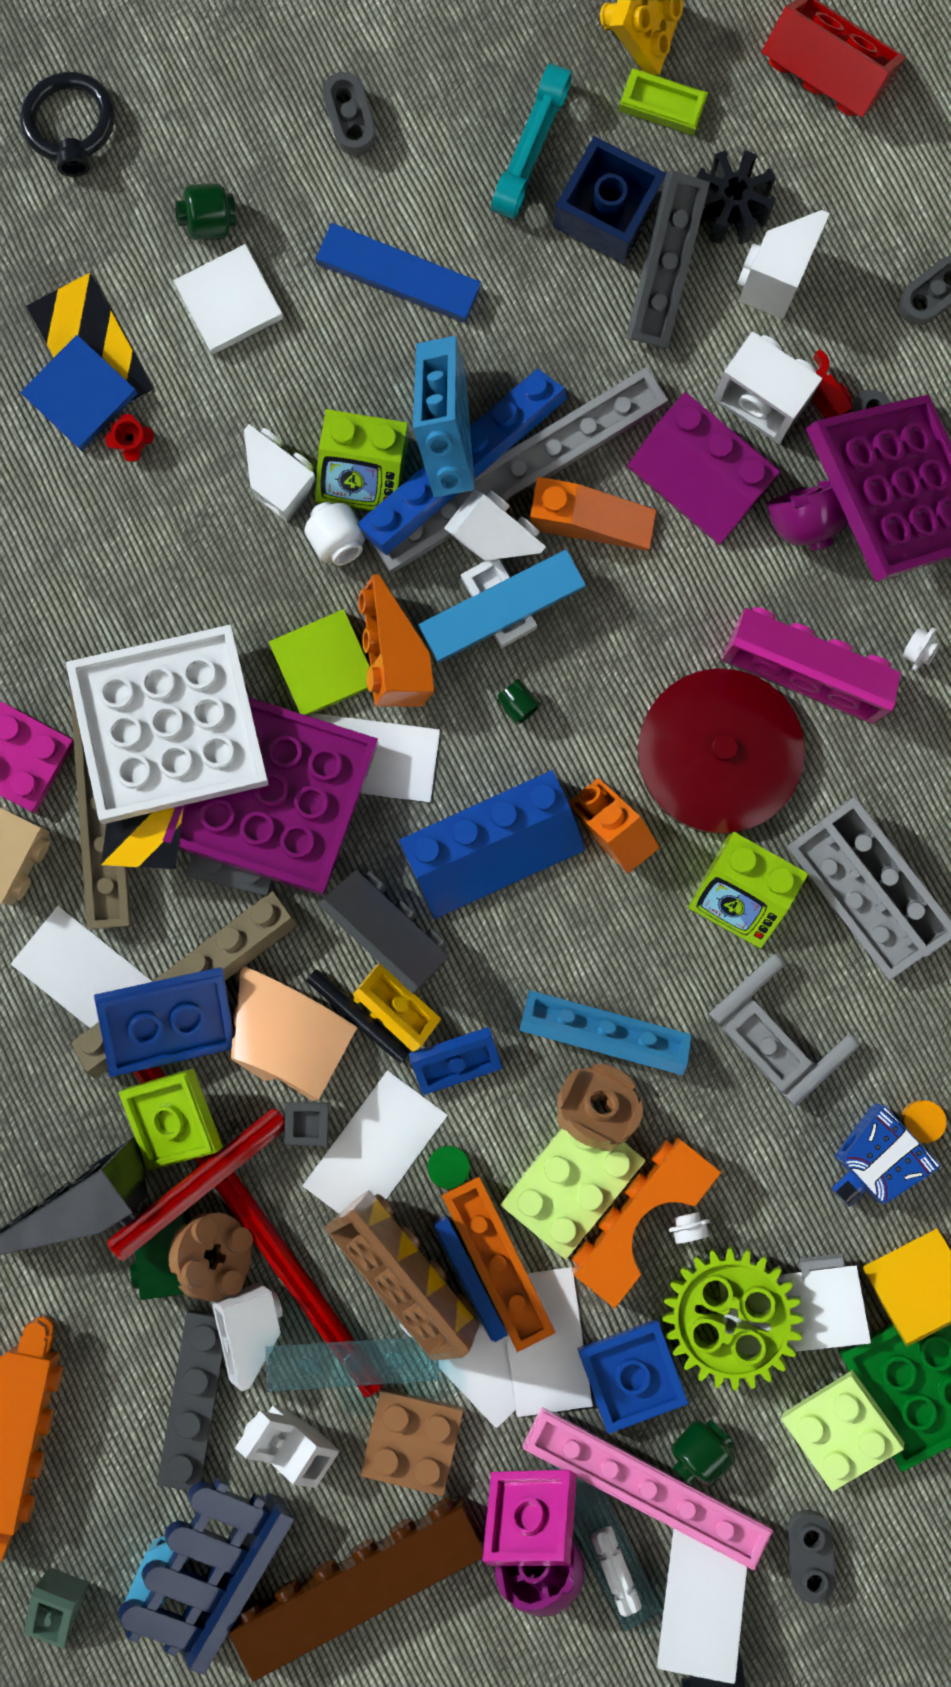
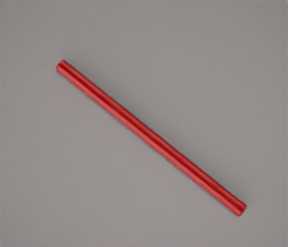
[133,1066,384,1398]

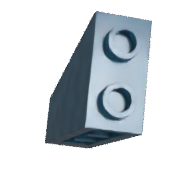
[413,335,475,498]

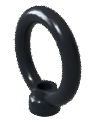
[20,72,115,177]

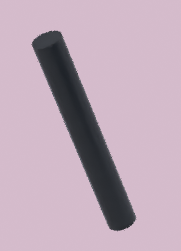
[306,969,411,1064]

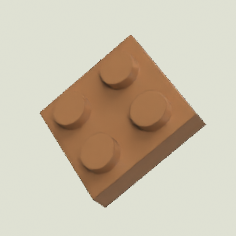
[360,1388,463,1497]

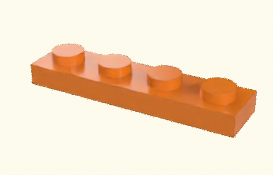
[441,1175,556,1352]

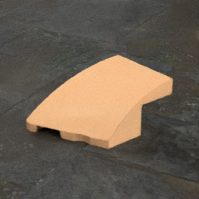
[231,966,358,1101]

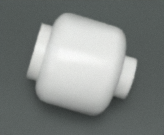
[304,502,365,566]

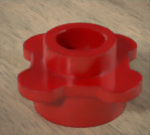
[105,414,154,462]

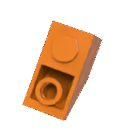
[568,778,660,874]

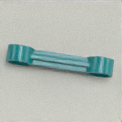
[491,62,573,220]

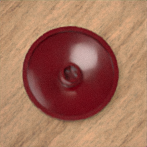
[637,669,805,834]

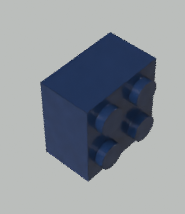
[553,136,666,264]

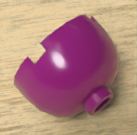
[766,479,848,551]
[495,1539,585,1617]

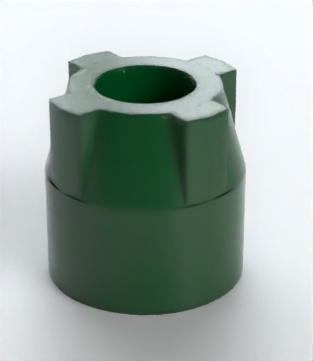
[497,679,542,726]

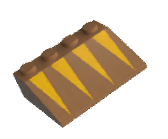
[323,1190,480,1361]

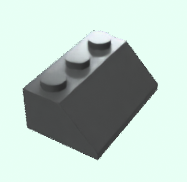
[317,870,449,994]

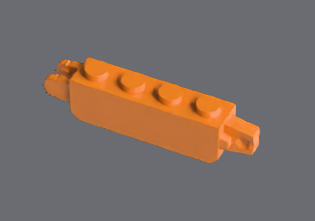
[0,1315,63,1563]

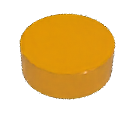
[901,1100,946,1143]

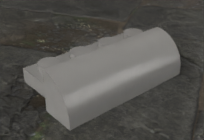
[786,796,951,981]

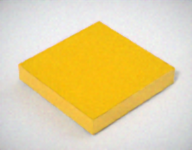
[862,1228,951,1347]

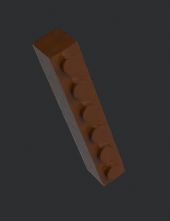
[229,1496,485,1682]

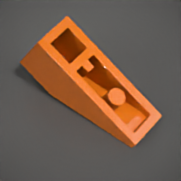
[530,477,656,551]

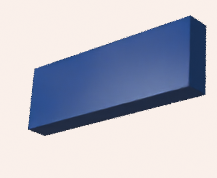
[432,1215,508,1342]

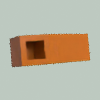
[358,574,434,707]

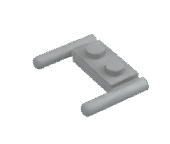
[709,954,860,1107]

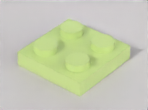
[781,1370,905,1492]

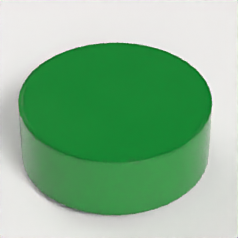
[427,1145,470,1189]

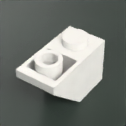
[244,424,316,523]
[444,490,546,561]

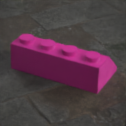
[721,607,901,724]

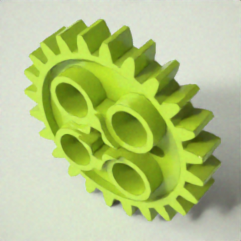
[663,1246,804,1391]

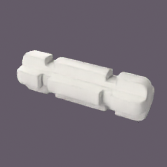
[591,1526,642,1616]

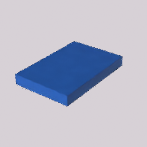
[94,967,234,1077]

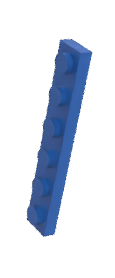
[358,368,567,555]

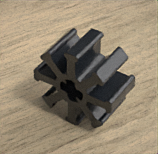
[696,151,776,244]

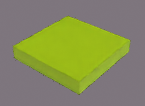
[269,609,370,716]
[118,1068,223,1171]

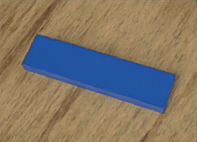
[316,223,481,324]

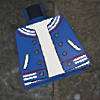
[831,1103,941,1207]

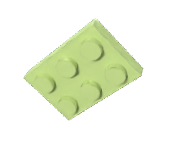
[500,1128,646,1260]

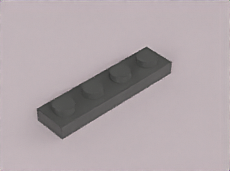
[626,170,710,349]
[157,1309,224,1491]

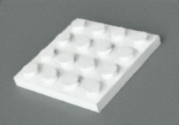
[66,625,269,824]

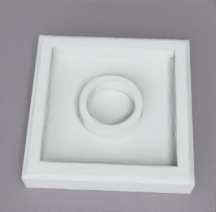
[173,244,284,355]

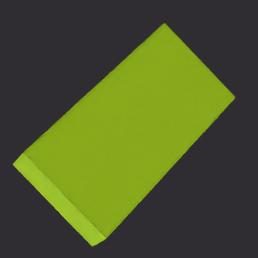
[618,68,708,136]

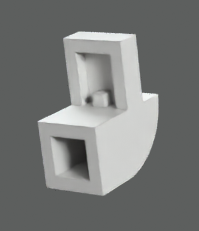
[235,1406,340,1488]

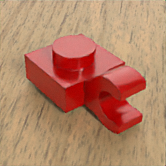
[811,349,853,419]

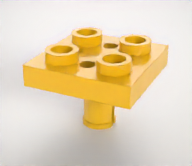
[600,0,684,75]

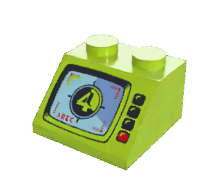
[315,409,410,512]
[687,832,809,949]

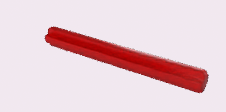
[107,1109,285,1261]

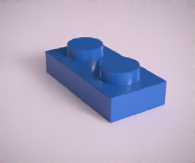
[408,1027,503,1095]

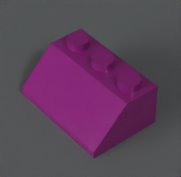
[627,392,780,546]

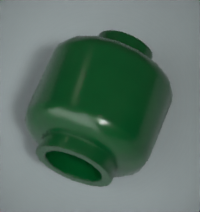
[175,183,236,240]
[671,1420,735,1487]

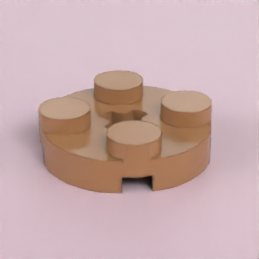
[556,1064,643,1151]
[169,1213,253,1301]

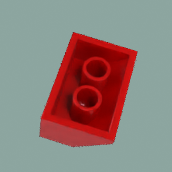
[761,0,906,118]

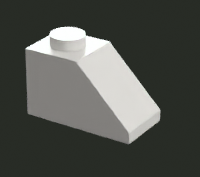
[211,1283,283,1392]

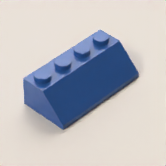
[399,770,586,919]

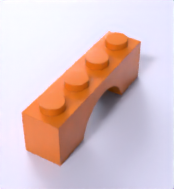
[572,1137,721,1309]

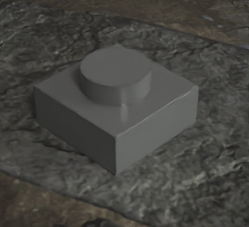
[284,1102,329,1146]

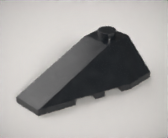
[0,1137,148,1255]

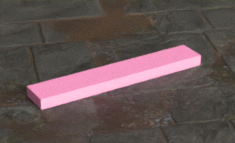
[522,1406,773,1570]

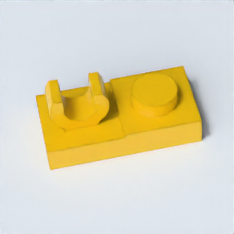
[353,963,441,1052]

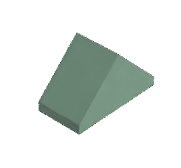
[24,1567,89,1649]

